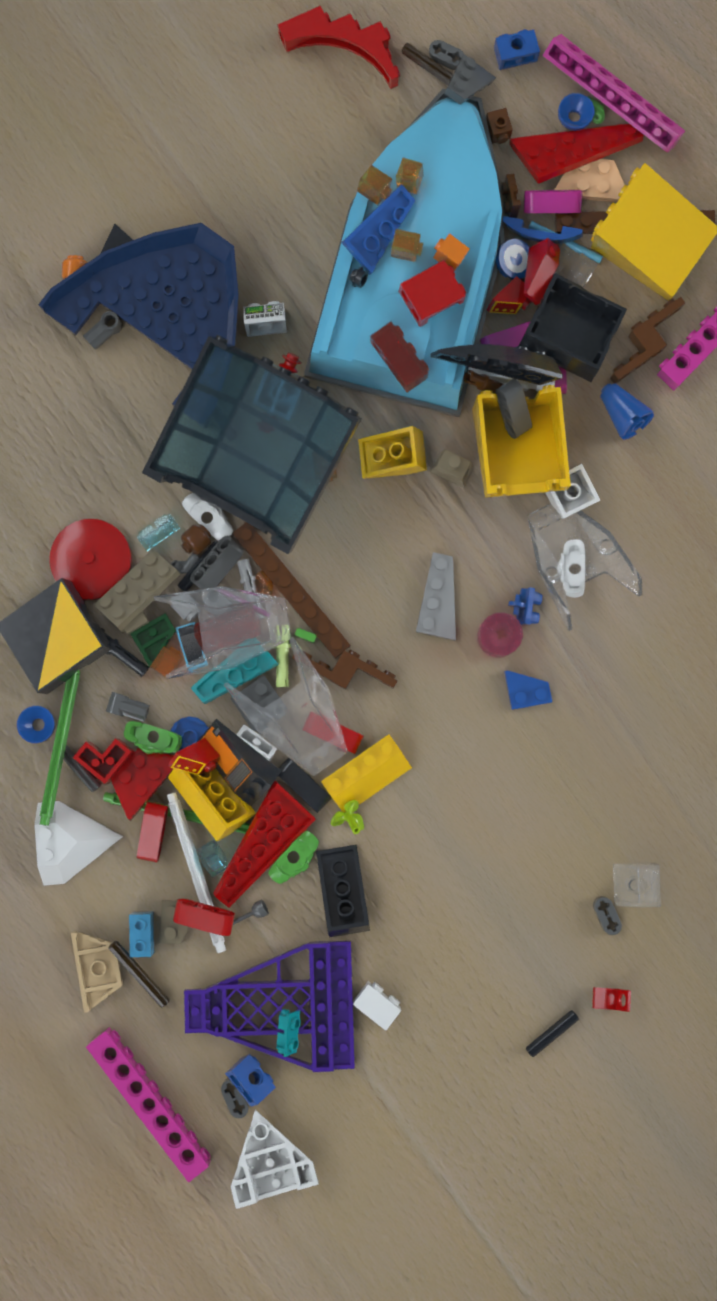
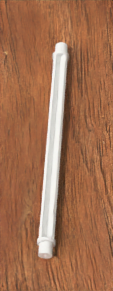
[167,792,226,953]

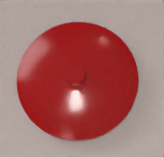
[49,519,132,600]

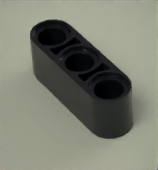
[278,757,332,813]

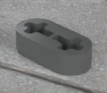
[429,40,464,70]
[593,896,622,935]
[221,1078,249,1119]

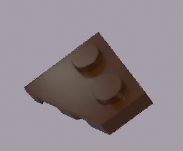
[501,174,521,218]

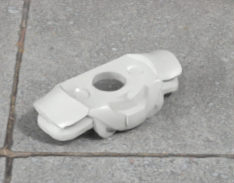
[182,493,233,541]
[557,539,585,598]

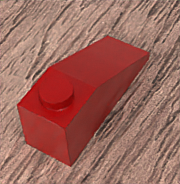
[523,238,561,305]

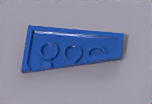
[341,184,416,275]

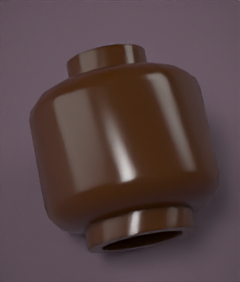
[181,524,211,555]

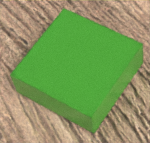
[295,628,317,644]

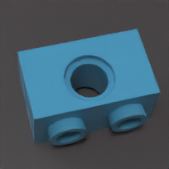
[129,911,154,957]

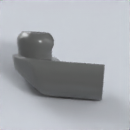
[171,553,200,574]

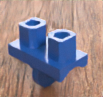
[508,587,543,625]

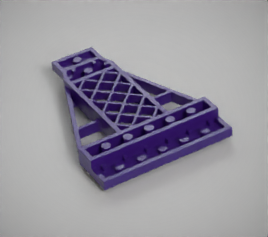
[184,940,355,1072]

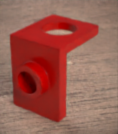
[592,987,631,1012]

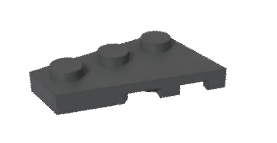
[444,54,496,104]

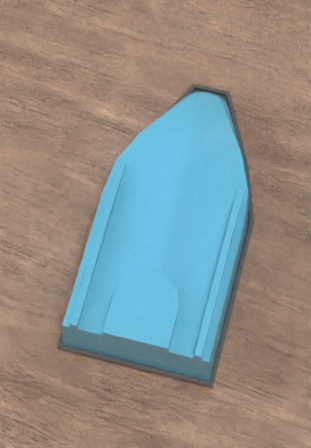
[304,89,505,417]

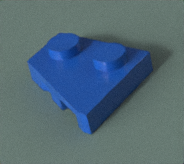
[504,670,552,710]

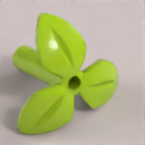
[331,800,364,834]

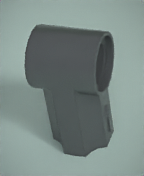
[83,311,123,350]
[106,692,150,722]

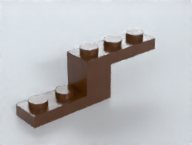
[610,297,685,384]
[292,650,397,690]

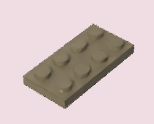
[94,550,181,631]

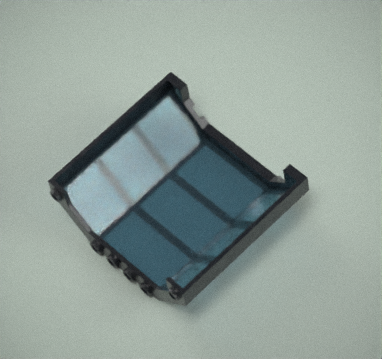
[142,335,362,554]

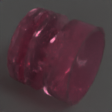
[477,612,523,658]

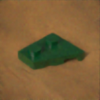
[130,613,176,668]

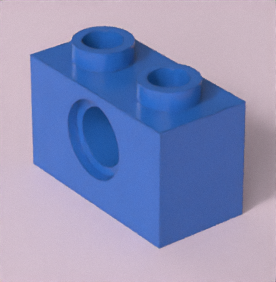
[494,29,540,70]
[225,1054,276,1107]

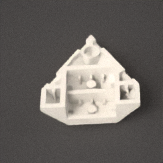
[34,801,124,886]
[231,1110,319,1209]

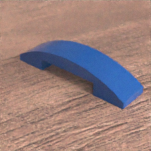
[503,216,583,244]

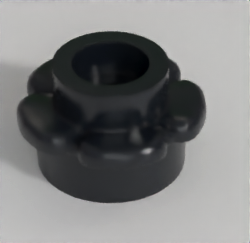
[350,267,368,288]

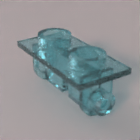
[136,513,180,551]

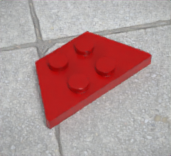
[111,748,174,821]

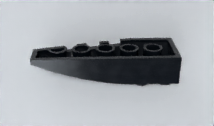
[430,344,562,385]

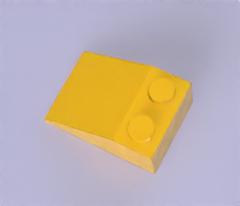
[358,426,427,479]

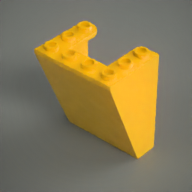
[591,163,717,301]
[472,385,571,498]

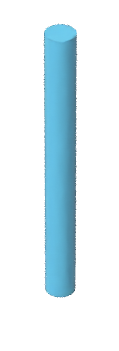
[529,221,603,263]

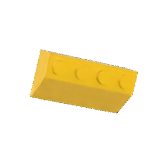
[321,734,412,813]
[168,768,256,841]

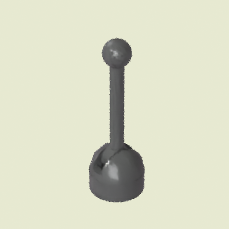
[233,899,269,925]

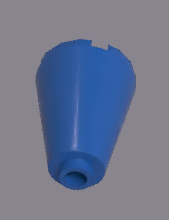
[600,383,654,440]

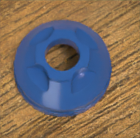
[558,93,595,131]
[17,706,55,743]

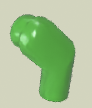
[588,96,605,124]

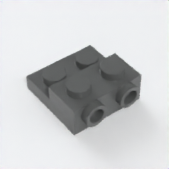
[230,675,288,733]

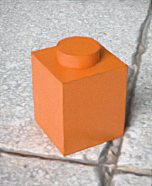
[433,233,470,271]

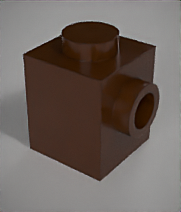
[486,108,513,144]

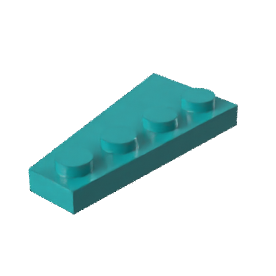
[191,634,279,704]

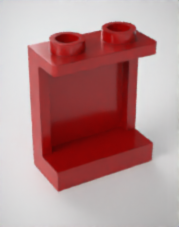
[398,260,466,327]

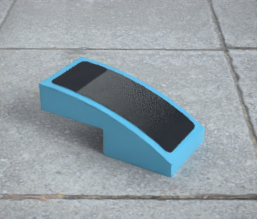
[176,622,208,670]

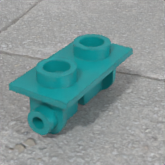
[276,1009,301,1057]

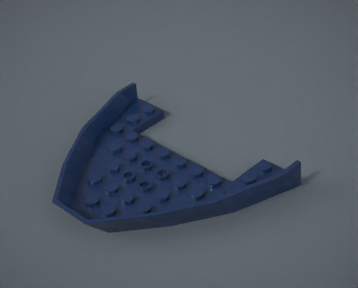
[38,223,239,429]

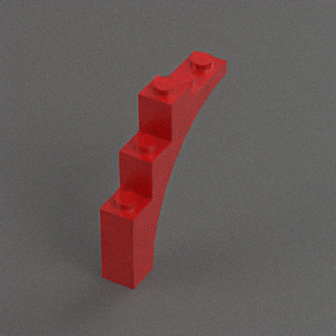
[277,5,400,89]

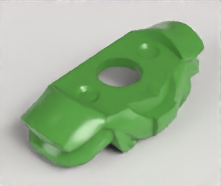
[124,721,182,754]
[268,831,319,884]

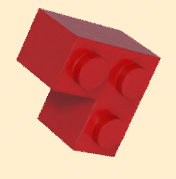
[73,738,135,784]

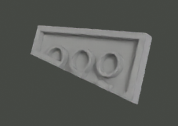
[416,552,456,641]

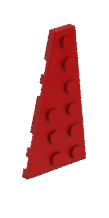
[509,123,644,184]
[213,781,316,908]

